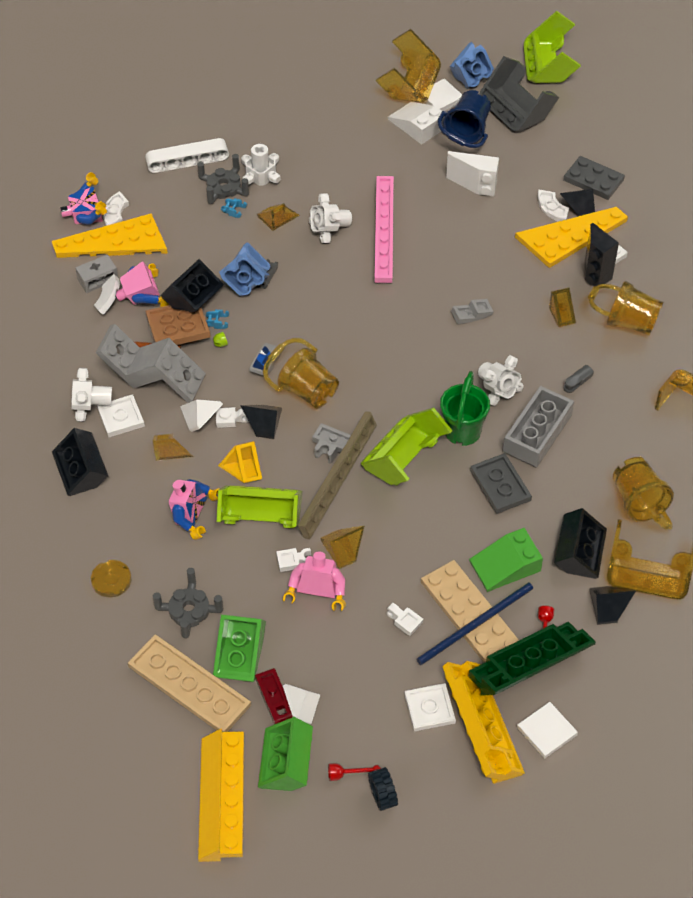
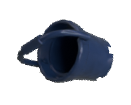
[437,90,491,148]

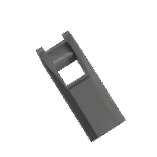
[257,259,278,289]
[564,365,594,393]

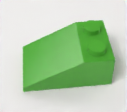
[469,528,543,592]
[213,615,266,682]

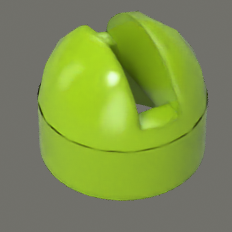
[213,332,228,347]

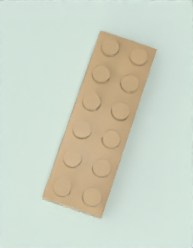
[421,560,519,663]
[128,634,251,732]

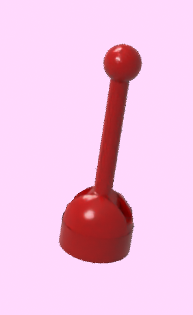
[538,606,554,628]
[328,763,381,781]

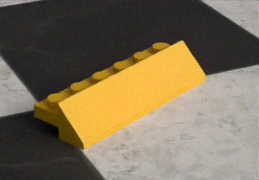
[442,661,525,784]
[198,728,244,862]

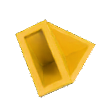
[218,441,262,483]

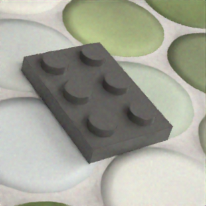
[563,156,625,200]
[470,453,532,514]

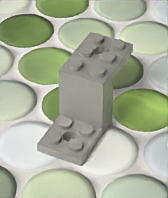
[96,324,206,403]

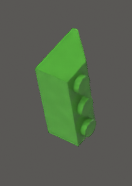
[258,717,313,791]

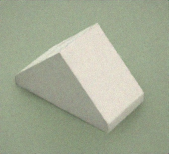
[283,684,320,725]

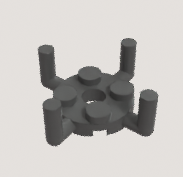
[197,154,249,204]
[153,568,223,638]

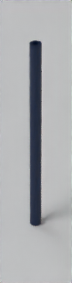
[416,582,533,665]

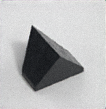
[560,189,595,216]
[240,405,282,439]
[590,586,636,625]

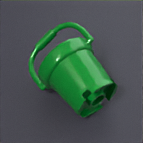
[440,371,490,446]

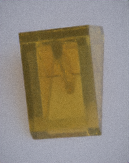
[549,287,576,327]

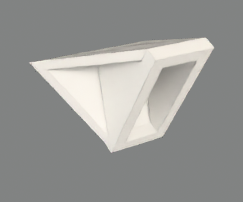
[180,400,223,432]

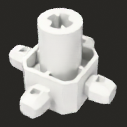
[241,144,281,186]
[309,193,352,243]
[478,355,524,406]
[71,368,112,421]

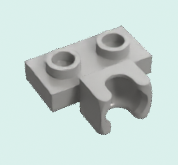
[312,423,351,463]

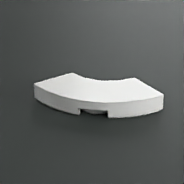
[538,190,569,222]
[103,191,129,226]
[94,274,120,314]

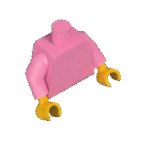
[283,552,346,611]

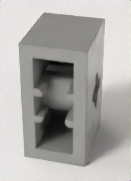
[75,254,118,293]

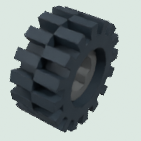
[368,767,398,811]

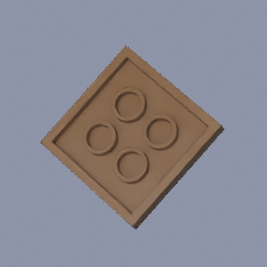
[146,305,211,345]

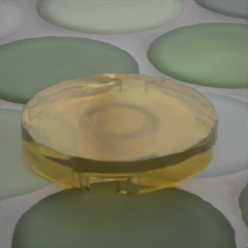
[91,560,132,598]

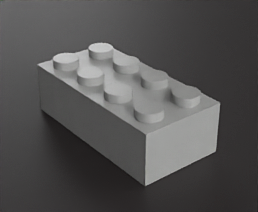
[503,386,574,467]

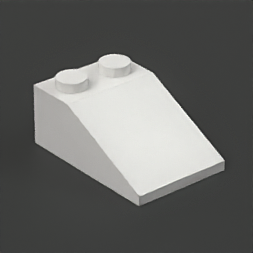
[388,101,444,145]
[446,151,499,196]

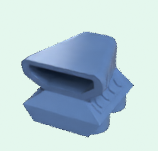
[449,42,494,90]
[219,242,270,296]

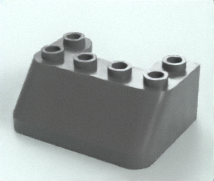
[479,56,559,132]

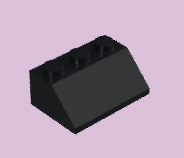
[585,223,619,289]
[160,259,224,313]
[52,428,108,496]
[554,508,607,579]

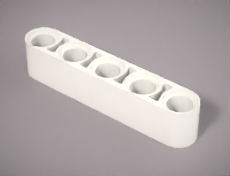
[145,138,229,173]

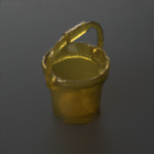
[588,281,664,336]
[263,338,339,409]
[613,457,674,530]

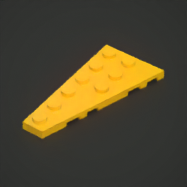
[515,207,628,268]
[51,213,168,258]

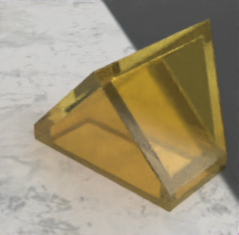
[257,203,300,231]
[153,434,194,461]
[320,526,364,569]

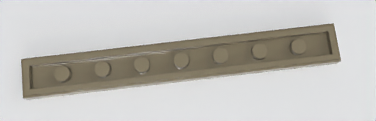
[298,411,377,539]

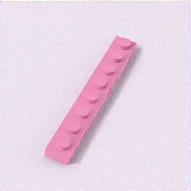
[375,176,394,283]

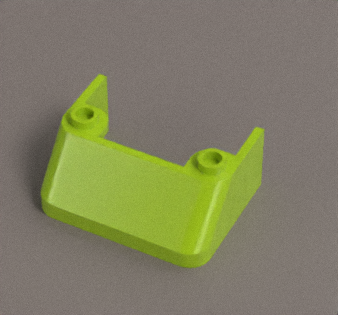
[524,11,581,83]
[361,407,452,485]
[216,485,302,528]

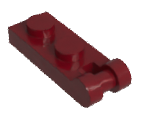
[255,668,293,725]

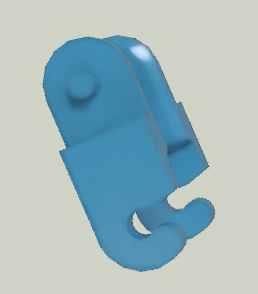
[221,198,247,218]
[206,309,229,329]

